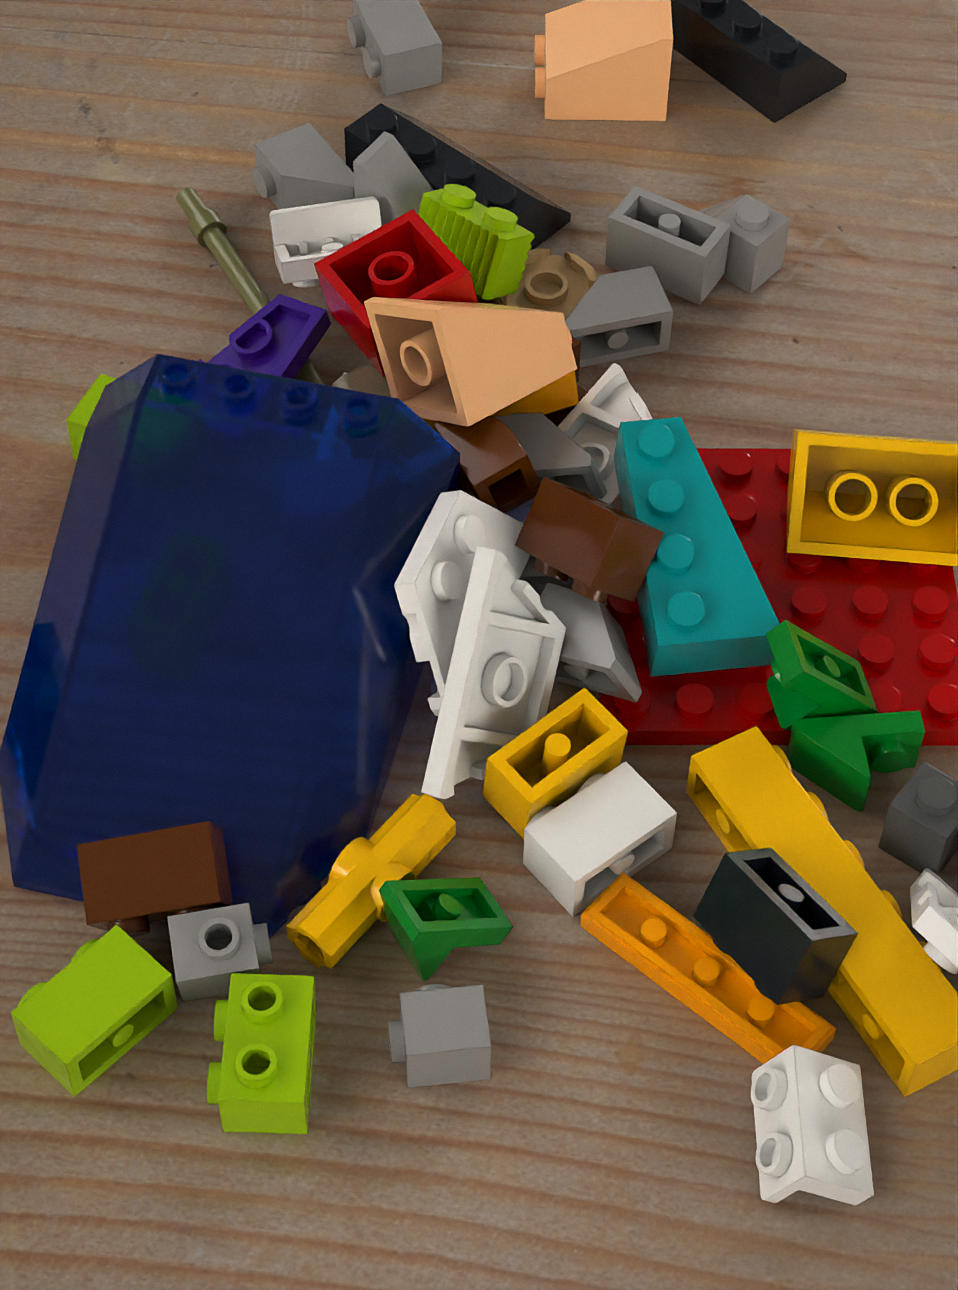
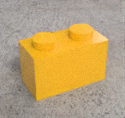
[482,687,628,839]

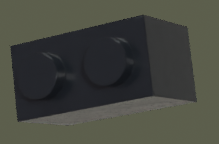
[693,848,858,1005]

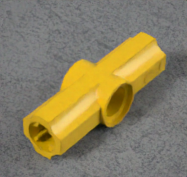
[286,794,456,969]

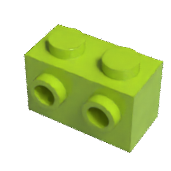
[207,973,317,1134]

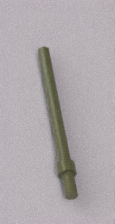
[176,187,332,413]

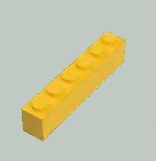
[686,726,958,1098]

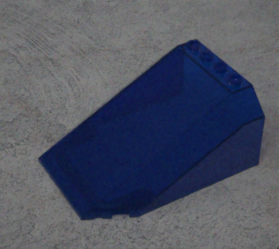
[0,354,460,939]

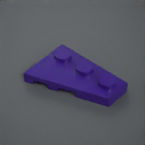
[159,294,331,452]

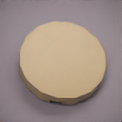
[493,248,598,320]

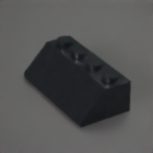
[671,0,847,123]
[344,103,571,250]

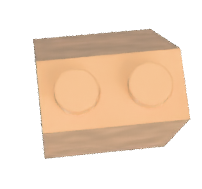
[534,0,673,121]
[364,297,577,427]

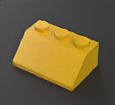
[786,429,958,566]

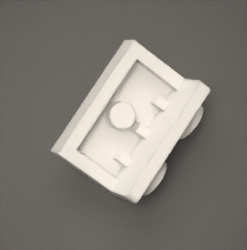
[269,196,382,287]
[751,1045,874,1206]

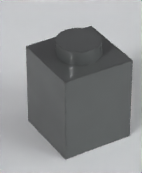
[878,762,958,875]

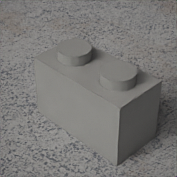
[347,0,442,96]
[605,186,731,305]

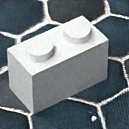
[523,761,677,917]

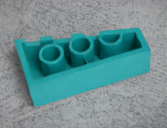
[614,417,780,677]

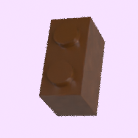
[515,477,664,604]
[77,821,233,937]

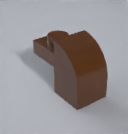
[390,416,541,521]

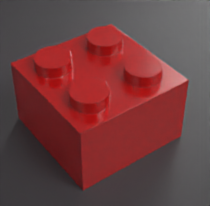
[314,209,478,377]

